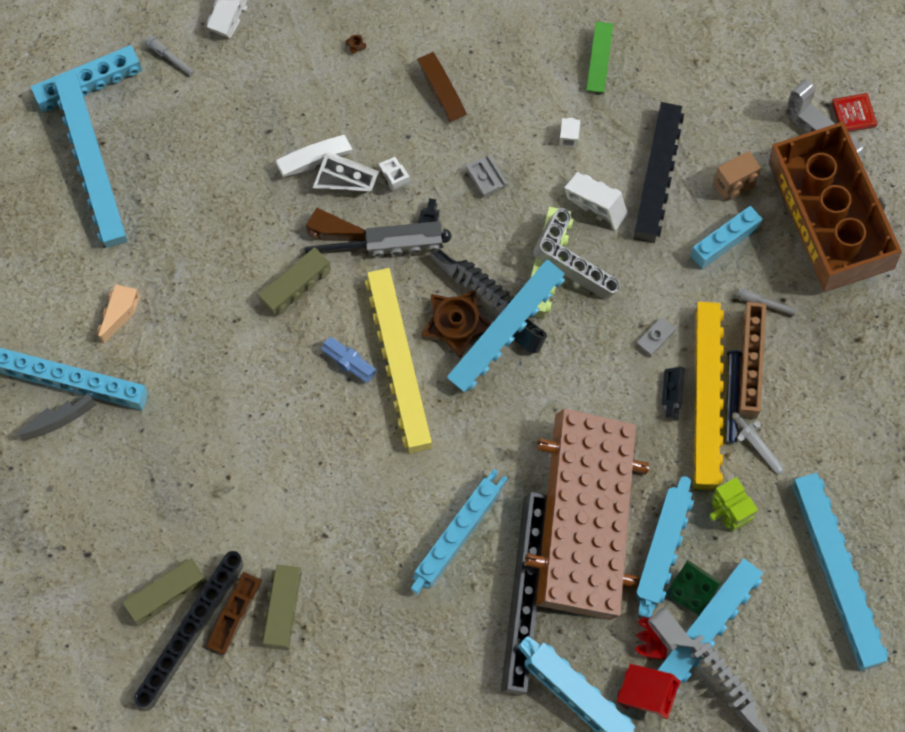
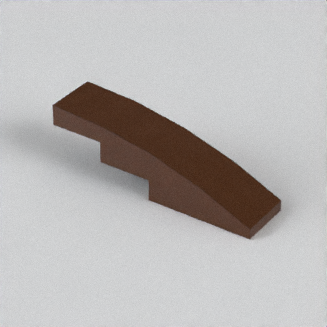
[417,52,467,122]
[206,571,262,655]

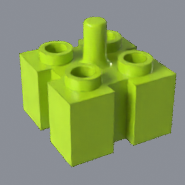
[709,477,758,532]

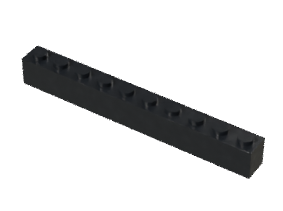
[500,492,547,696]

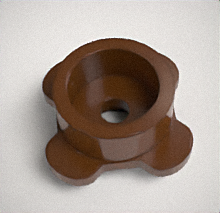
[346,35,366,54]

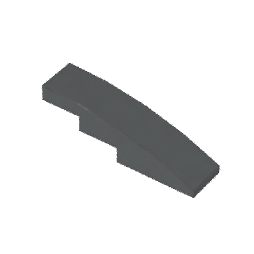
[17,393,96,441]

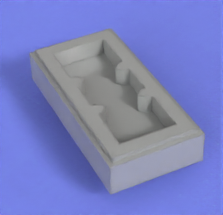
[636,317,676,357]

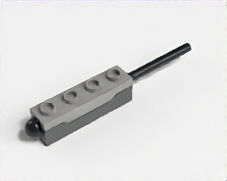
[305,221,452,257]

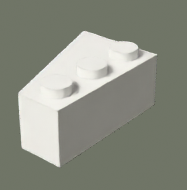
[207,0,248,38]
[564,172,628,231]

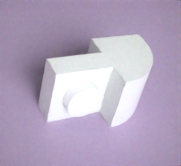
[379,157,410,191]

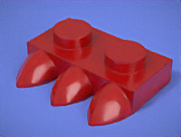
[635,617,667,661]

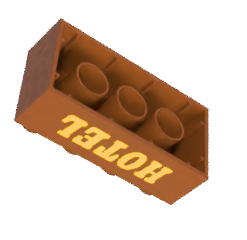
[769,121,902,293]

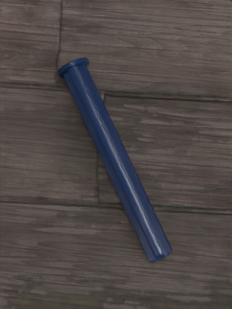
[725,350,742,444]

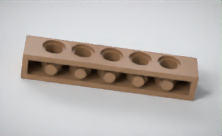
[738,302,766,419]

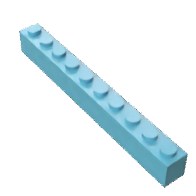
[52,70,128,248]
[791,473,888,671]

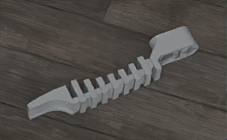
[648,608,769,732]

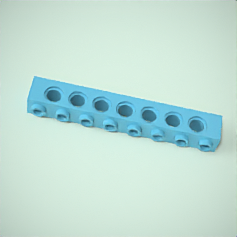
[0,348,149,411]

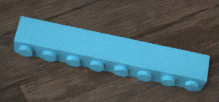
[447,259,565,392]
[658,558,763,693]

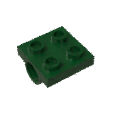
[666,560,722,616]

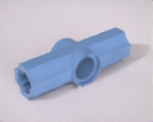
[321,337,376,383]

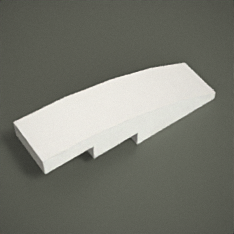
[275,135,352,177]

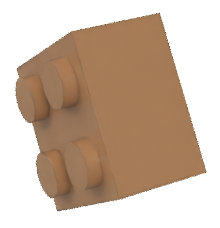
[713,151,761,201]

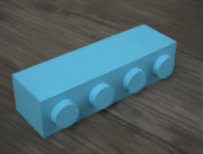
[690,206,762,269]

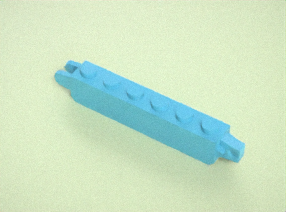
[411,469,508,595]
[635,476,694,618]
[518,636,636,732]

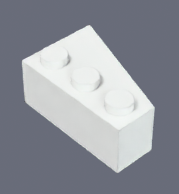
[313,152,379,191]

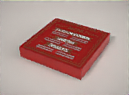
[832,93,877,132]

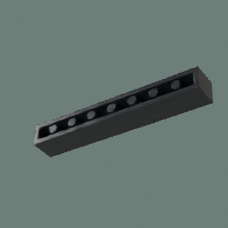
[633,102,685,243]

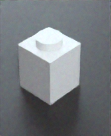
[559,118,580,148]

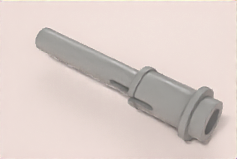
[145,36,194,76]
[736,287,797,316]

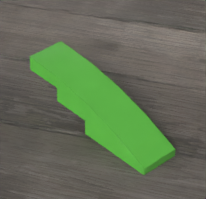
[586,21,613,93]

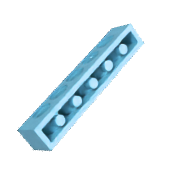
[30,45,142,113]

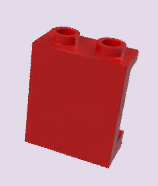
[616,664,681,720]

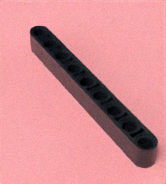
[134,551,244,711]

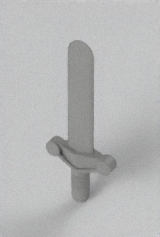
[732,412,784,474]

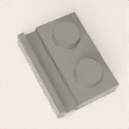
[466,154,507,197]

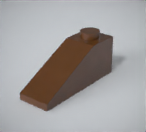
[306,207,367,241]

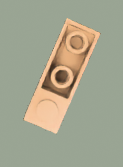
[97,284,140,343]

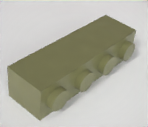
[258,247,331,317]
[123,558,207,626]
[261,564,302,650]

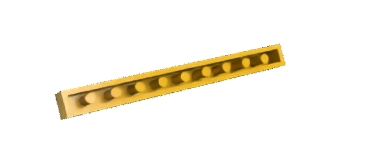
[693,302,724,491]

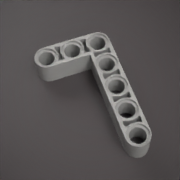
[785,79,865,158]
[533,208,620,299]

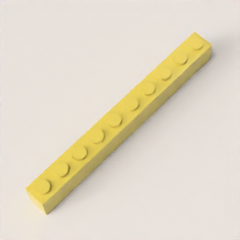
[365,268,432,454]

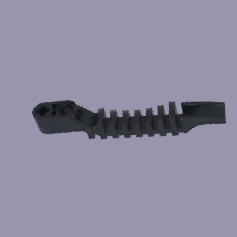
[429,249,547,353]

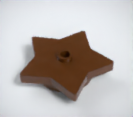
[422,290,491,358]

